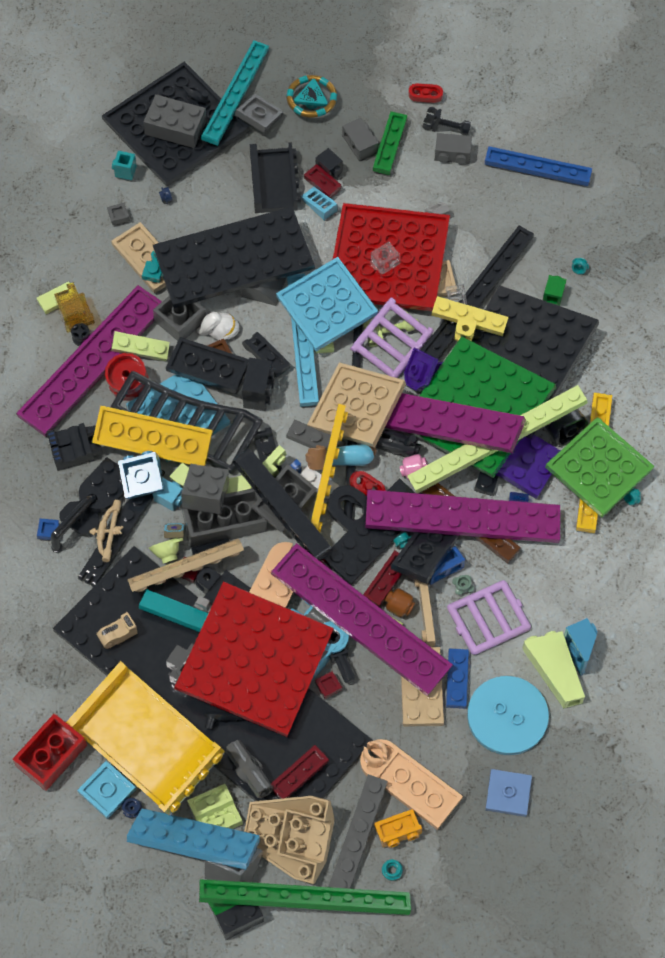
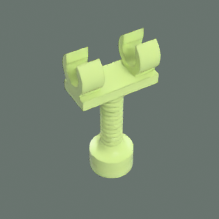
[363,319,414,347]

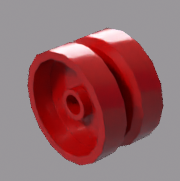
[105,353,149,401]

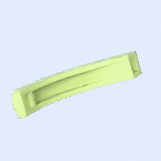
[169,445,287,494]

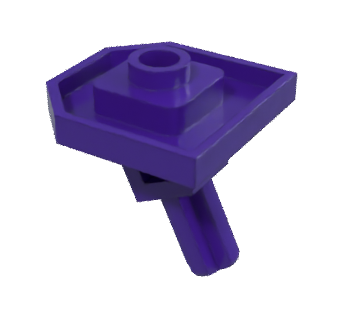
[404,347,443,392]

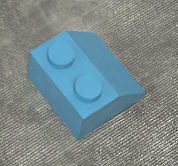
[564,618,597,676]

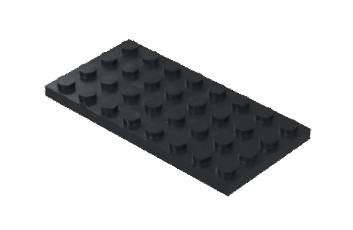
[153,207,315,308]

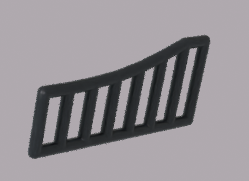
[111,371,263,474]

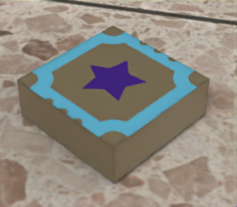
[164,523,185,538]

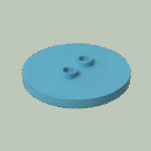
[467,676,549,755]

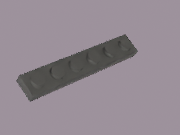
[328,774,388,889]

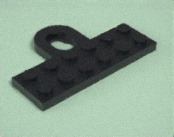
[322,478,415,585]

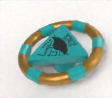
[286,75,337,118]

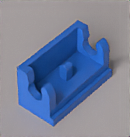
[428,546,465,585]

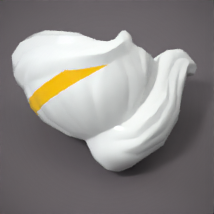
[196,312,240,340]

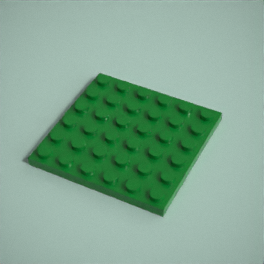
[411,337,556,478]

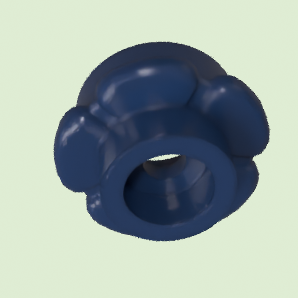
[159,187,173,204]
[122,798,142,818]

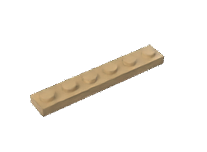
[128,538,244,592]

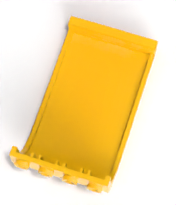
[66,661,225,816]

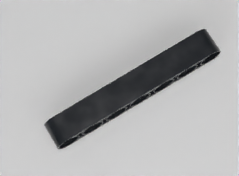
[232,448,333,561]

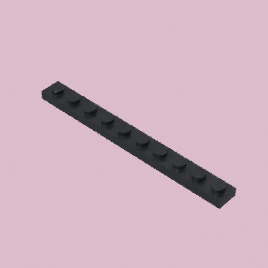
[421,225,534,359]

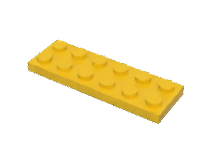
[92,405,213,466]

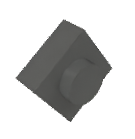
[107,203,130,225]

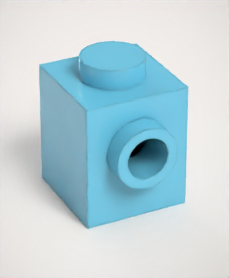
[153,478,183,511]

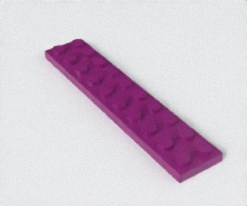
[16,285,162,437]
[365,490,560,543]
[271,543,453,696]

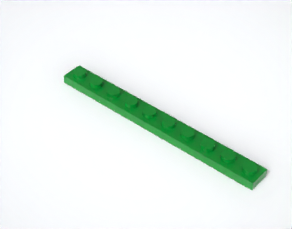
[199,879,411,915]

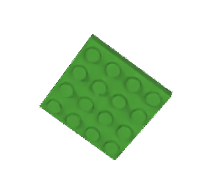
[545,417,654,517]

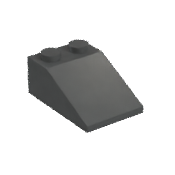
[251,464,317,532]

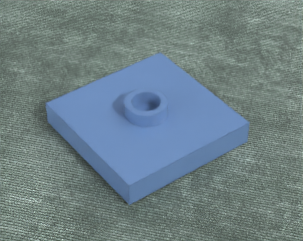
[485,769,532,817]

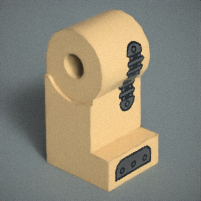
[97,612,137,649]

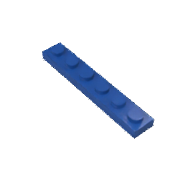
[484,146,592,186]

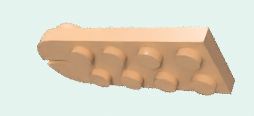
[249,542,294,608]
[360,739,463,830]

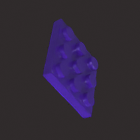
[496,434,561,499]

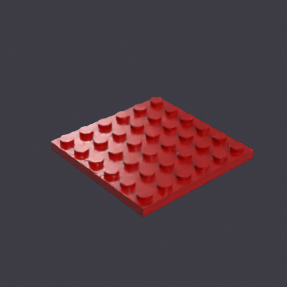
[332,203,450,311]
[174,581,334,737]

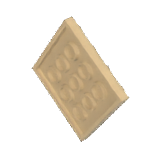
[307,362,406,448]

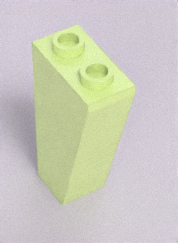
[522,631,585,709]

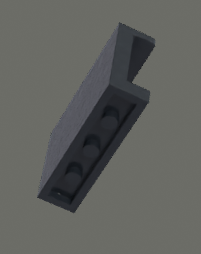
[249,142,301,213]

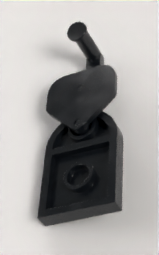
[51,457,124,553]

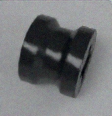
[71,323,90,346]

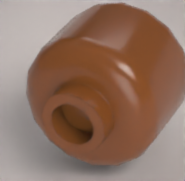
[384,588,415,618]

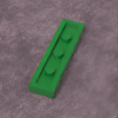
[373,111,407,175]

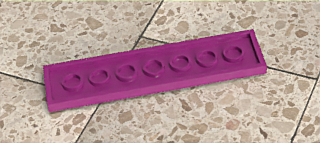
[385,393,526,453]

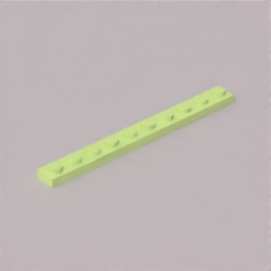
[407,385,588,494]

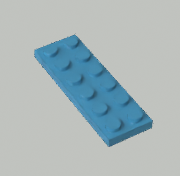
[127,808,260,870]

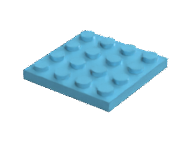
[276,257,378,351]
[126,374,230,462]

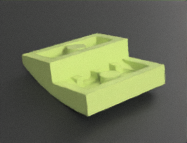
[187,784,243,829]

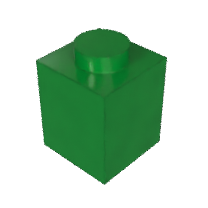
[543,275,567,306]

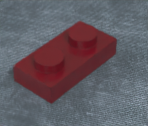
[304,164,342,198]

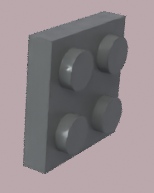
[235,94,283,133]

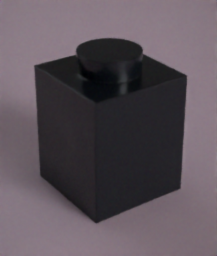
[315,148,343,178]

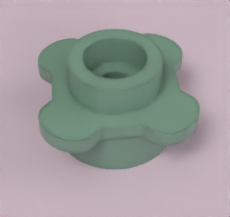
[452,575,474,595]

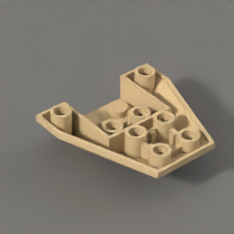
[244,796,335,884]

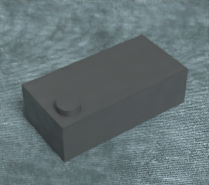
[182,488,267,547]

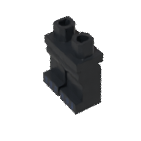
[46,423,103,471]

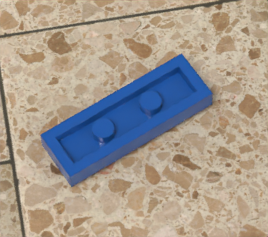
[446,648,469,709]

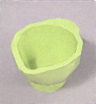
[148,538,183,564]

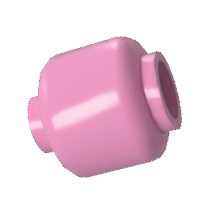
[400,454,428,481]

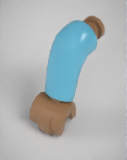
[305,444,377,470]

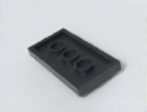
[166,337,249,394]
[391,532,460,584]

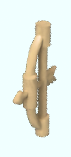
[89,500,123,562]

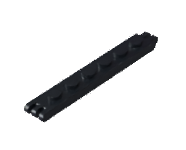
[78,469,165,587]

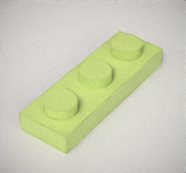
[111,331,170,362]

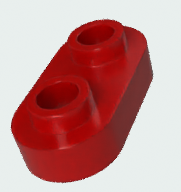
[408,83,443,103]
[350,471,386,497]

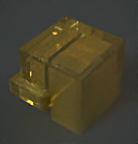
[54,282,95,333]

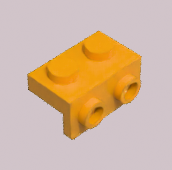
[374,809,422,848]

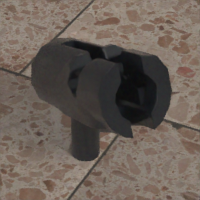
[376,430,421,457]

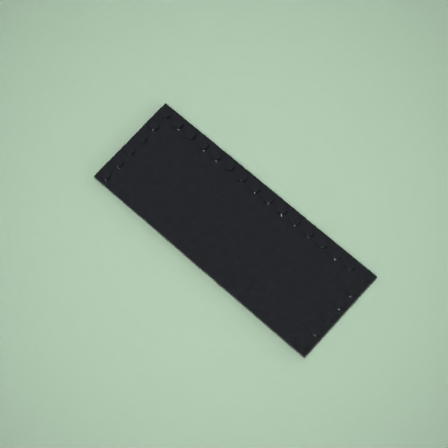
[53,546,373,801]

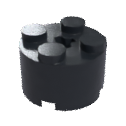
[545,408,588,445]

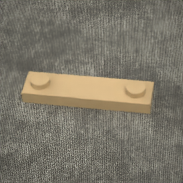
[414,579,435,647]

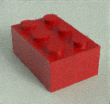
[12,713,87,791]

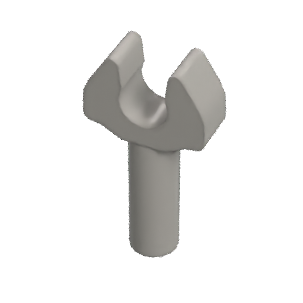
[194,597,212,613]

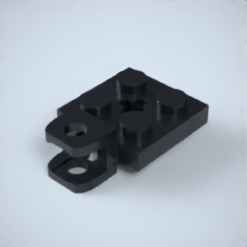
[195,567,251,605]

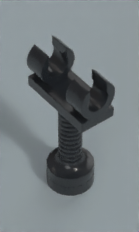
[422,107,471,135]

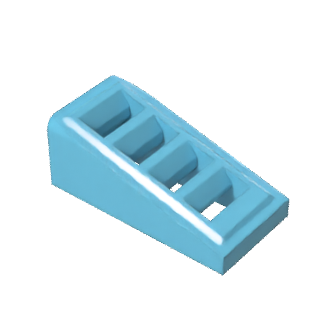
[301,187,338,221]

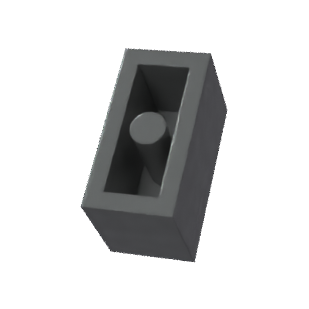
[342,118,379,161]
[434,133,472,164]

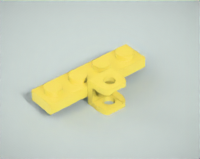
[432,296,508,341]

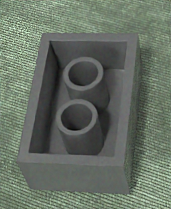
[143,95,207,148]

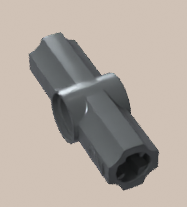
[225,740,273,799]

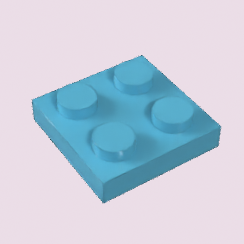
[77,761,136,819]

